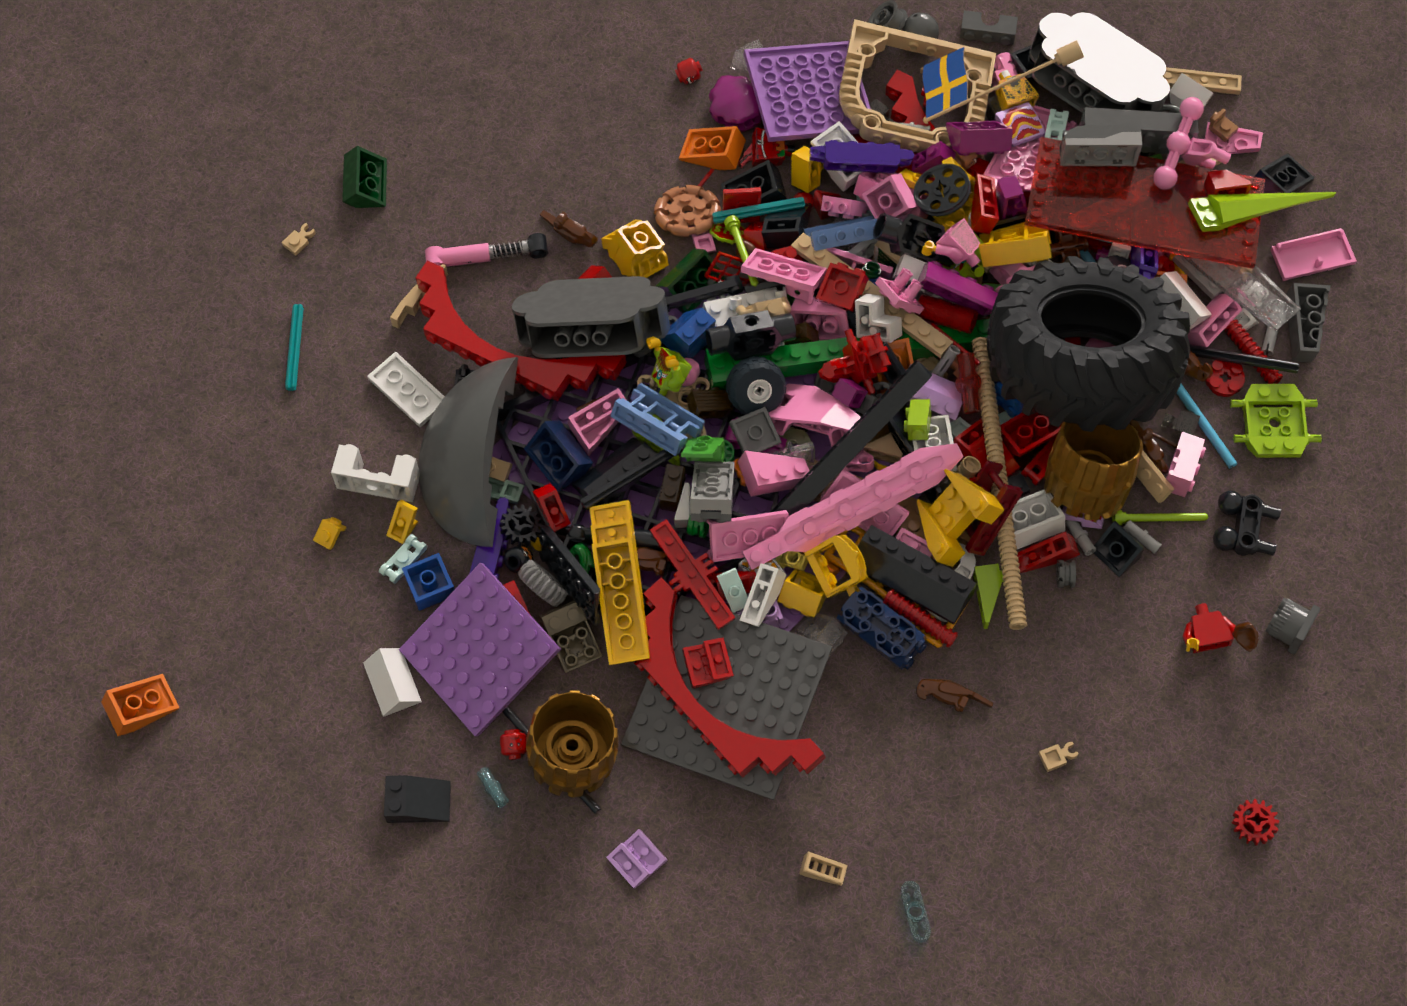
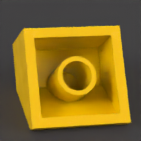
[777,569,826,617]

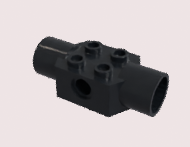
[873,213,954,266]
[705,310,796,361]

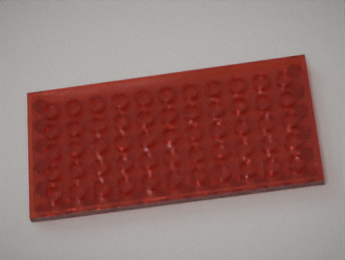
[1024,137,1265,269]

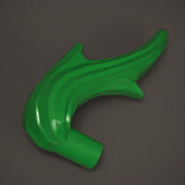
[569,543,595,574]

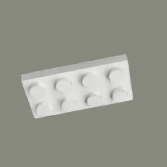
[703,287,777,327]
[367,352,445,427]

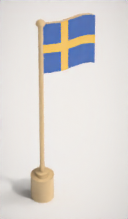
[923,40,1084,124]

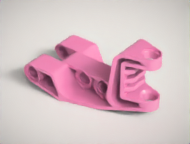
[768,384,874,472]

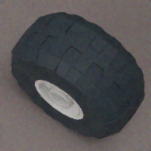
[726,356,786,415]

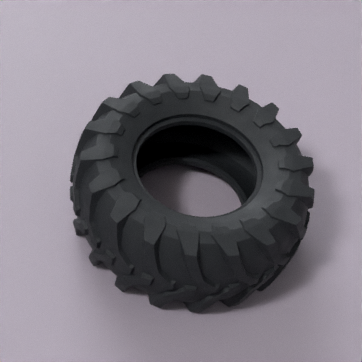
[987,256,1190,432]

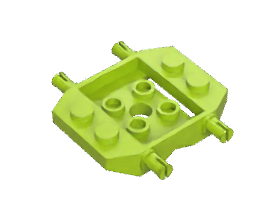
[1230,384,1322,458]

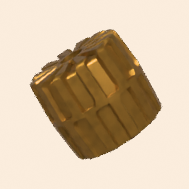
[1044,422,1143,520]
[526,690,619,798]

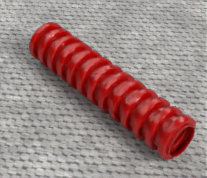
[1224,319,1283,384]
[883,589,958,648]

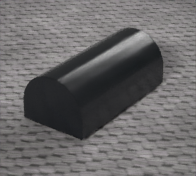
[883,342,906,384]

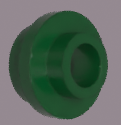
[862,261,881,279]

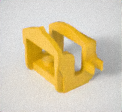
[804,534,868,598]

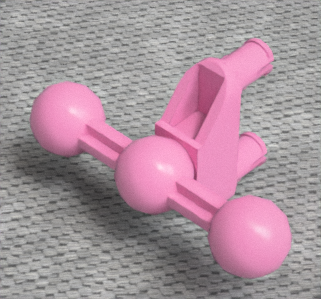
[1153,97,1231,190]

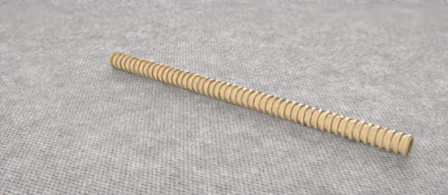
[972,337,1027,630]

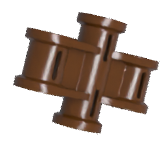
[1050,221,1089,263]

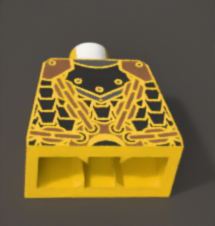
[995,70,1039,111]

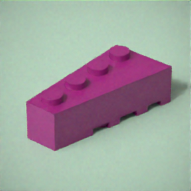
[996,175,1029,220]

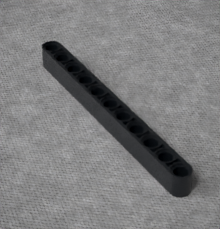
[769,360,932,516]

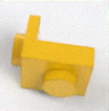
[313,517,346,550]

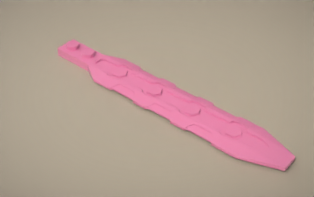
[742,443,964,570]

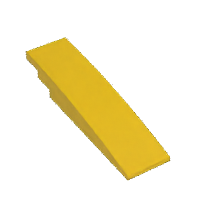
[589,500,650,665]

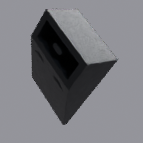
[762,203,812,248]

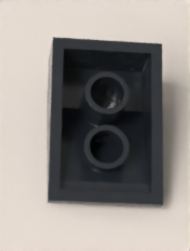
[1251,153,1315,194]
[721,160,787,204]
[384,775,451,823]

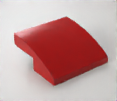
[682,637,734,689]

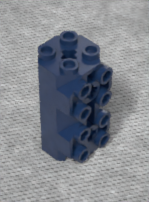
[836,586,928,670]

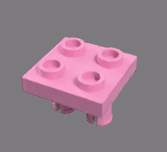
[875,268,924,314]

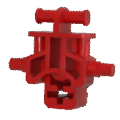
[818,329,891,395]

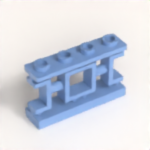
[803,215,878,251]
[610,383,705,456]

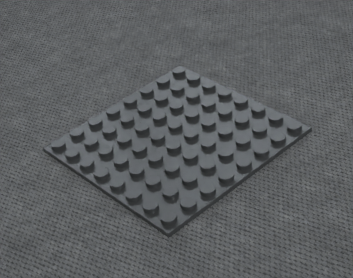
[621,595,833,800]

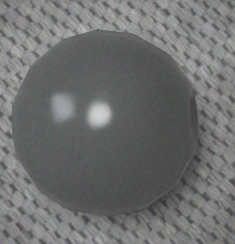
[902,12,939,39]

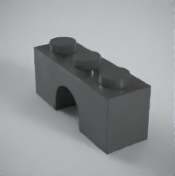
[960,10,1018,45]

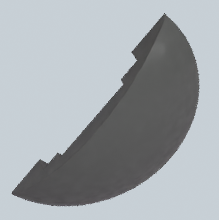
[418,357,518,547]

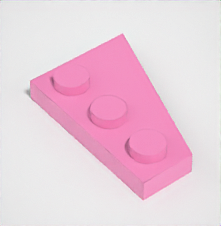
[1204,122,1263,154]

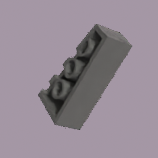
[1286,283,1331,363]

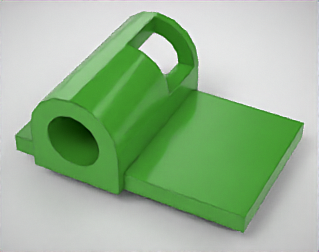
[681,435,725,462]

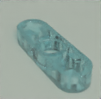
[900,881,931,943]

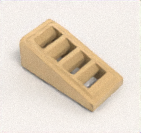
[799,852,847,886]

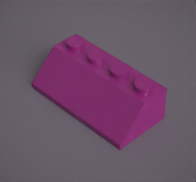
[918,261,998,317]

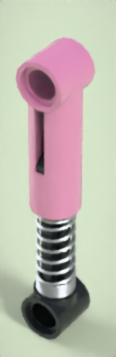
[425,233,548,267]

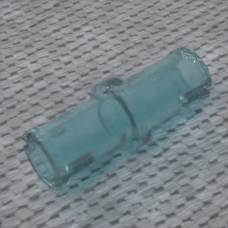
[477,767,509,808]

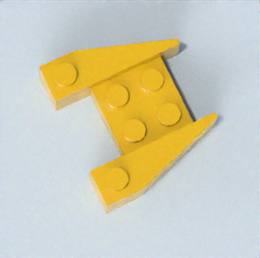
[979,217,1052,267]
[916,469,1004,567]

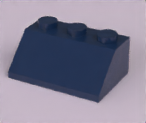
[524,420,593,492]

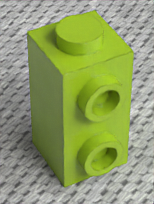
[904,399,932,440]

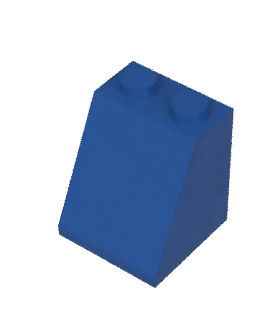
[661,308,716,358]

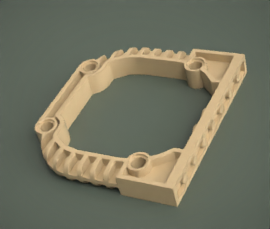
[839,19,996,153]

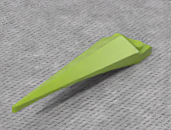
[1188,192,1336,232]

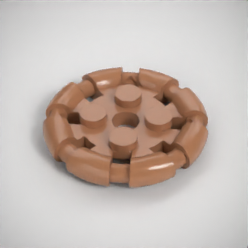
[654,185,721,237]

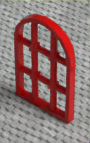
[704,251,750,284]

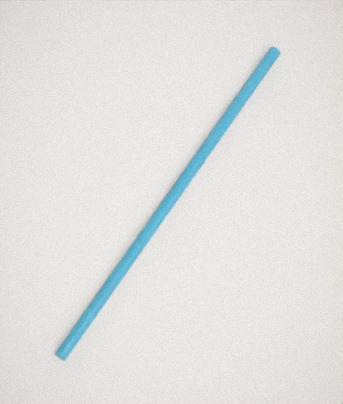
[1078,237,1238,469]

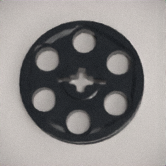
[914,164,971,217]

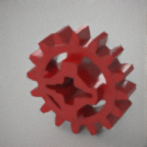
[1232,799,1279,846]

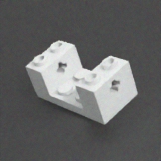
[331,444,420,502]

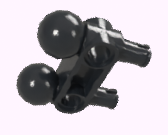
[1213,490,1281,556]

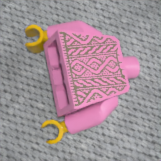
[921,218,980,268]

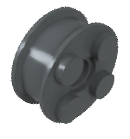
[868,0,908,31]

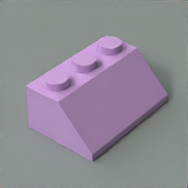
[906,364,964,422]

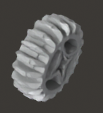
[518,560,568,607]

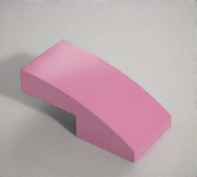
[688,225,716,253]

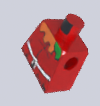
[752,128,795,168]

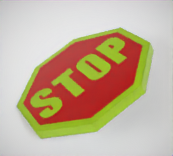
[709,222,745,245]

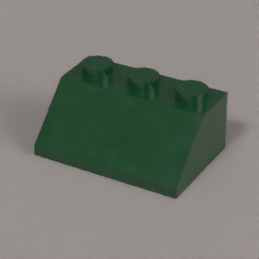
[342,146,387,208]
[656,249,726,313]

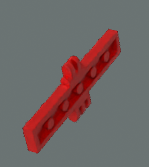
[650,519,735,630]

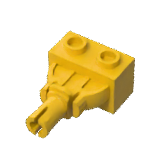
[791,146,824,193]

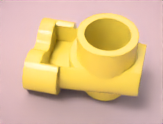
[775,551,808,571]

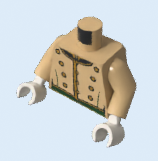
[730,287,791,316]

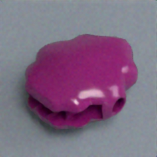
[709,75,762,132]

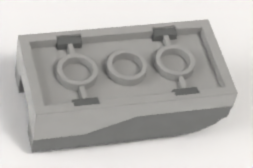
[1059,125,1142,166]
[690,461,735,523]

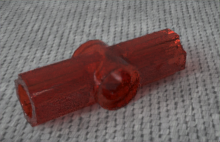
[955,352,982,414]

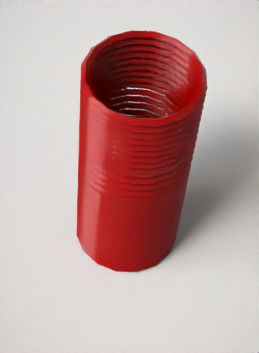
[915,294,978,334]

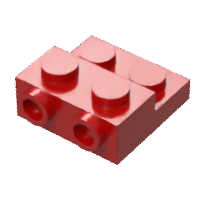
[816,262,869,312]

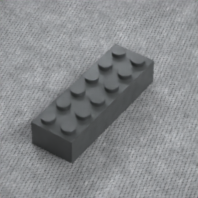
[1079,107,1199,154]

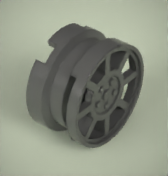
[1056,560,1076,588]

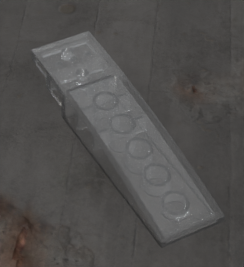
[1159,210,1301,331]

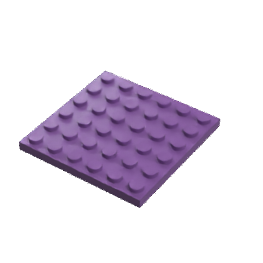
[743,41,871,142]
[399,563,561,737]

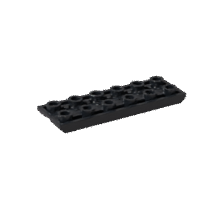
[539,525,600,626]

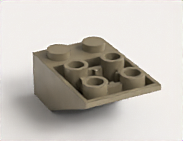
[539,600,602,673]

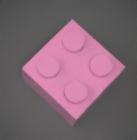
[862,173,919,219]

